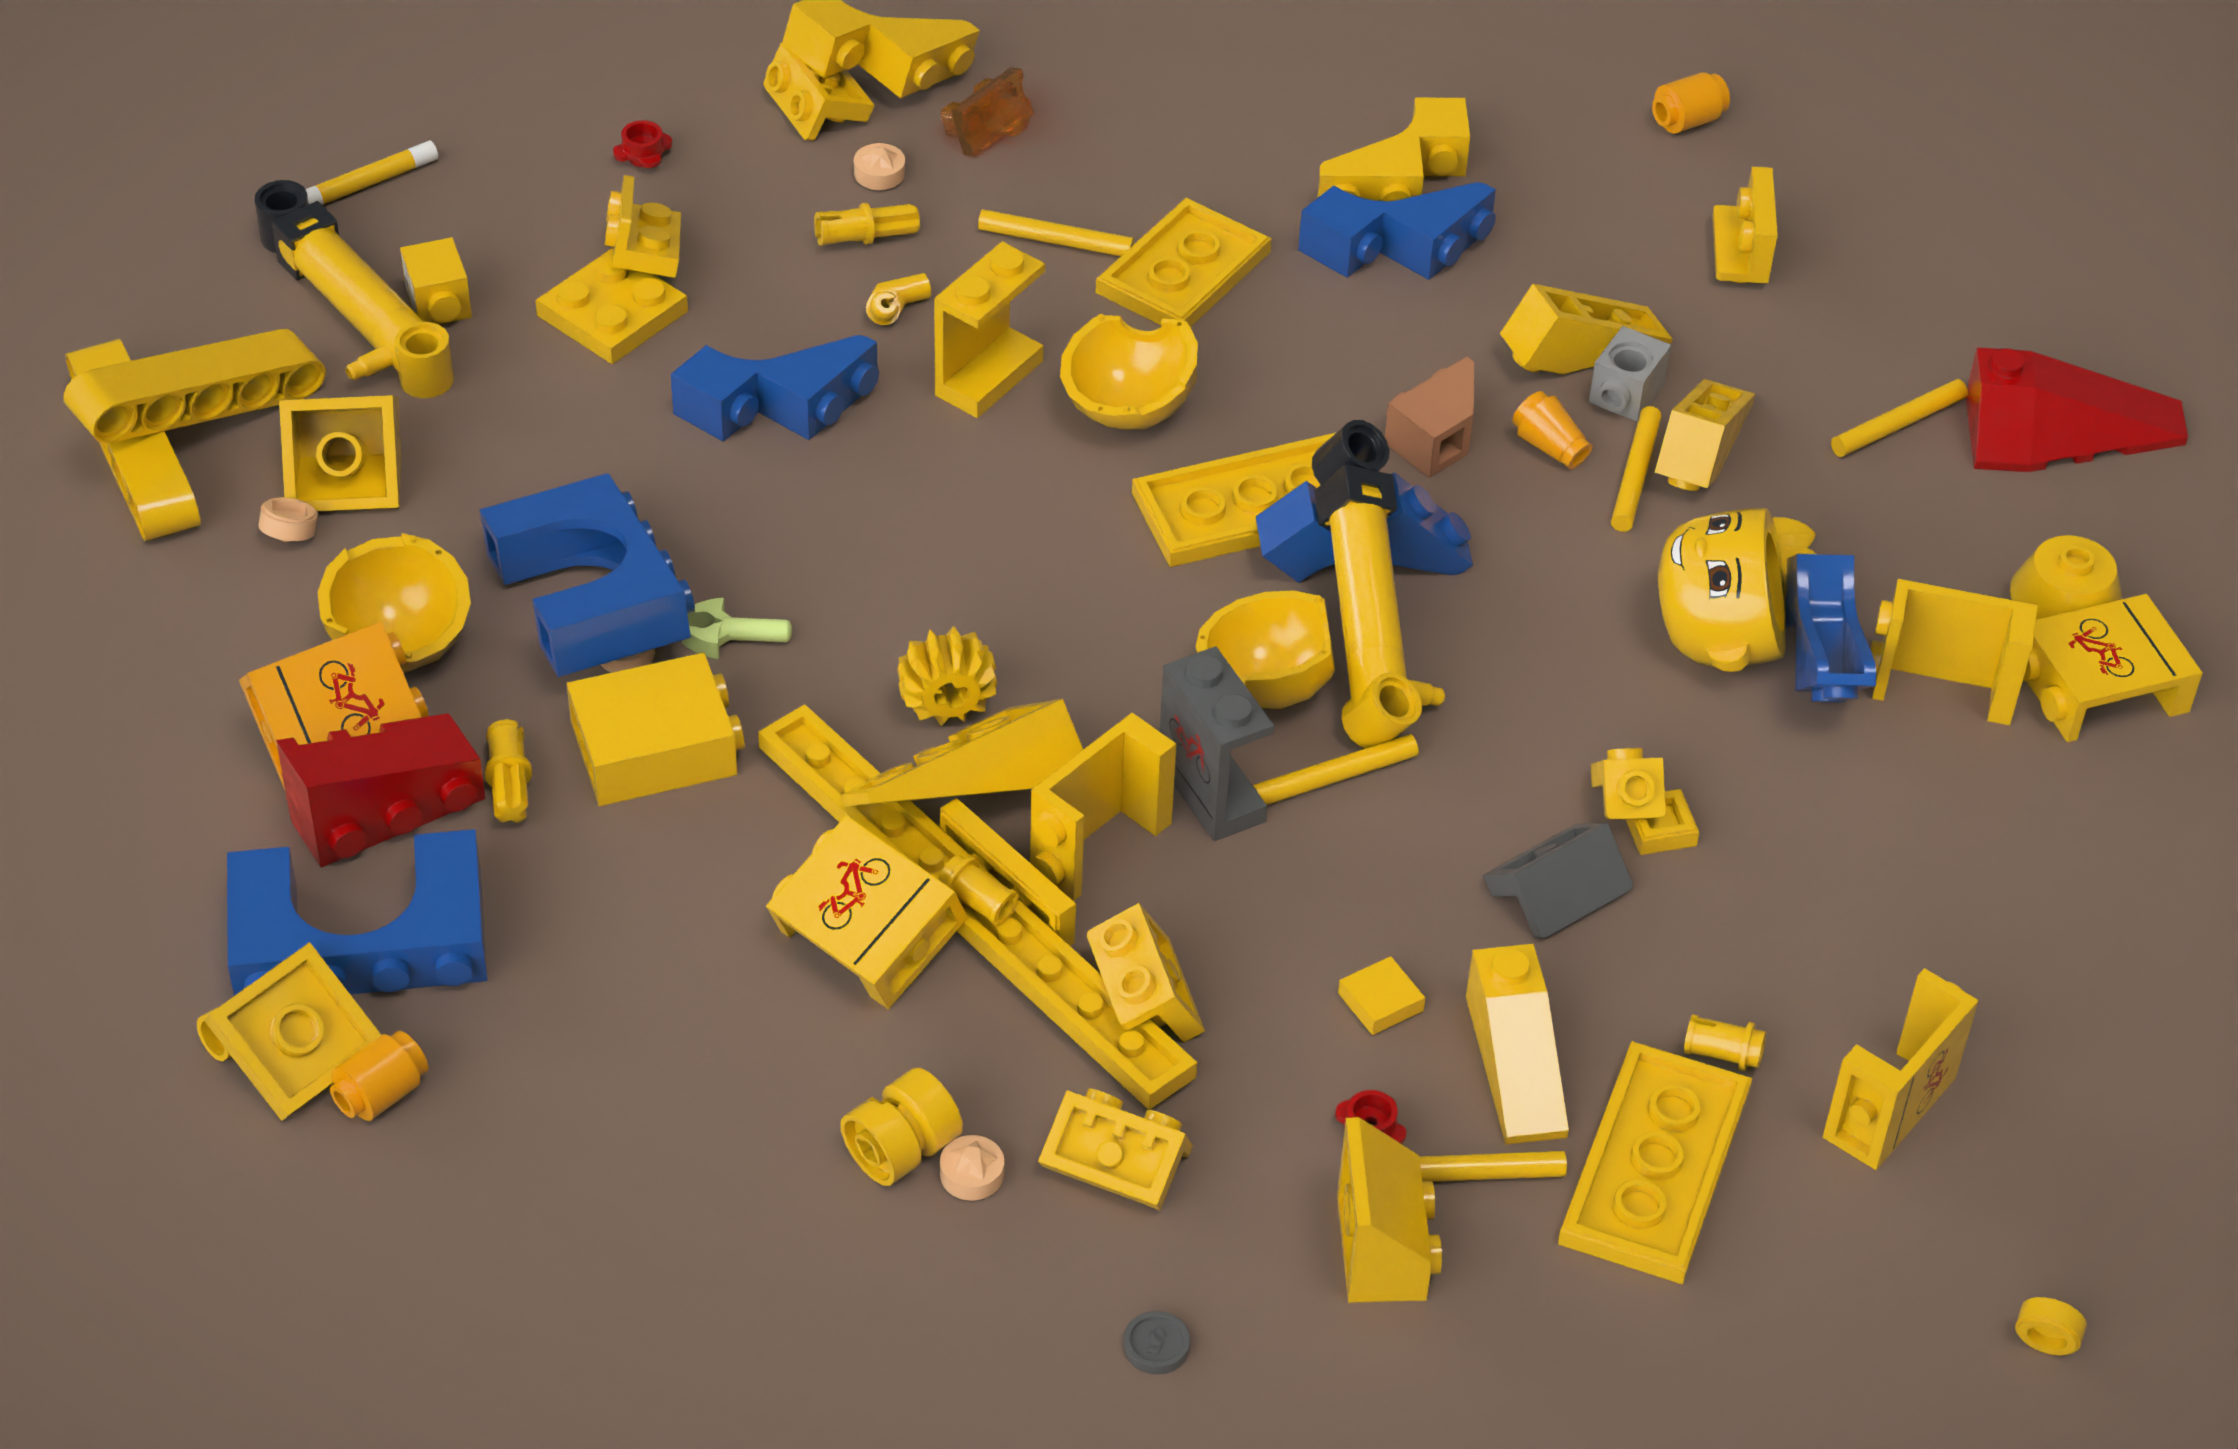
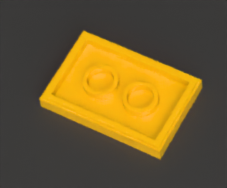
[1095,197,1272,328]

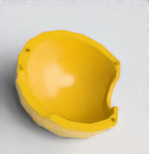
[1060,314,1198,430]
[317,533,471,673]
[1195,590,1335,709]

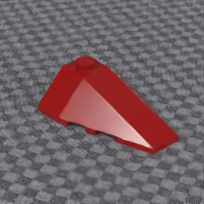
[1965,347,2188,472]

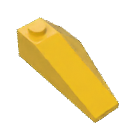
[840,698,1083,807]

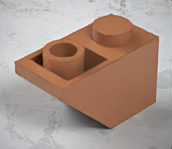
[1385,356,1474,478]

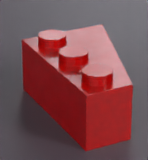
[276,713,486,868]

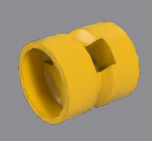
[840,1068,963,1186]

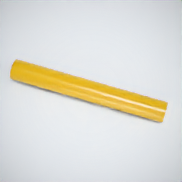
[978,209,1134,257]
[1831,379,1968,457]
[1611,406,1662,532]
[1253,734,1419,805]
[1419,1151,1567,1182]

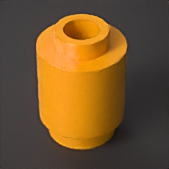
[1652,72,1730,134]
[330,1030,429,1121]

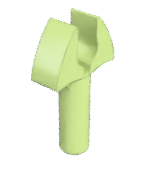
[682,598,792,659]

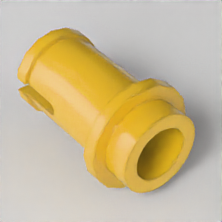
[938,855,1019,926]
[1684,1014,1767,1071]

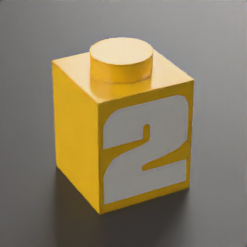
[400,237,472,324]

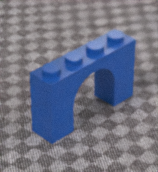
[479,473,695,677]
[227,829,488,996]

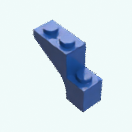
[1298,182,1496,280]
[671,335,879,442]
[1256,472,1473,583]
[1786,554,1876,703]

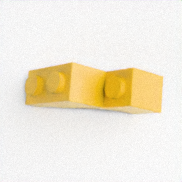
[782,0,980,98]
[1317,97,1470,201]

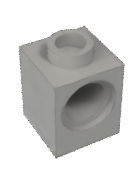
[1589,326,1672,422]

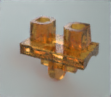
[940,67,1034,157]

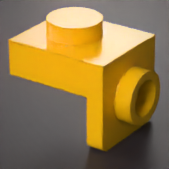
[1591,748,1666,820]

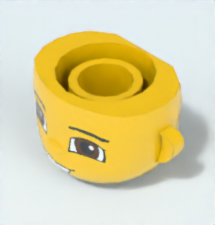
[1658,508,1786,672]

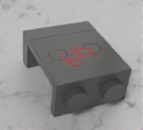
[1160,646,1274,842]

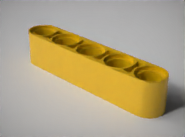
[63,329,326,443]
[65,338,201,542]

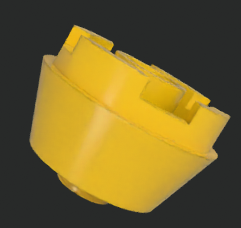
[2010,535,2123,620]

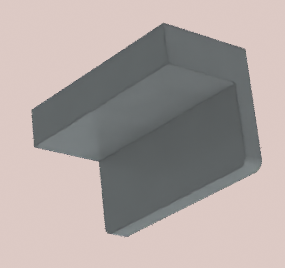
[1483,822,1633,938]

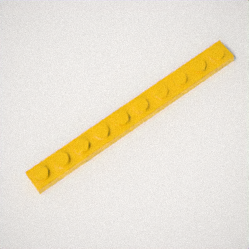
[758,704,1197,1110]

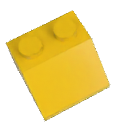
[279,395,401,511]
[1337,1117,1442,1303]

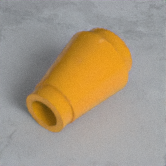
[1512,391,1592,470]

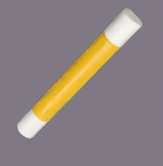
[306,140,438,205]

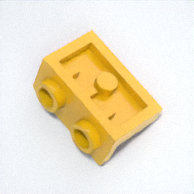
[763,42,875,141]
[1712,166,1778,284]
[604,175,681,278]
[1087,903,1205,1043]
[1038,1088,1193,1210]

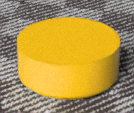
[2015,1297,2087,1356]

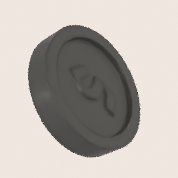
[1123,1311,1190,1374]

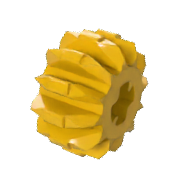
[897,626,997,726]

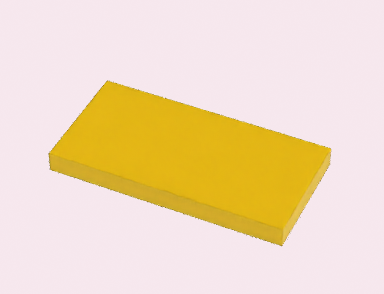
[1132,432,1336,567]
[1558,1041,1753,1285]

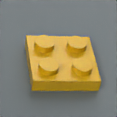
[535,248,688,364]
[204,942,381,1121]

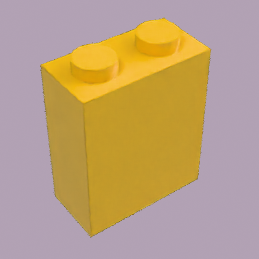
[567,653,745,806]

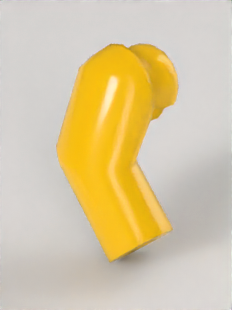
[866,273,931,326]

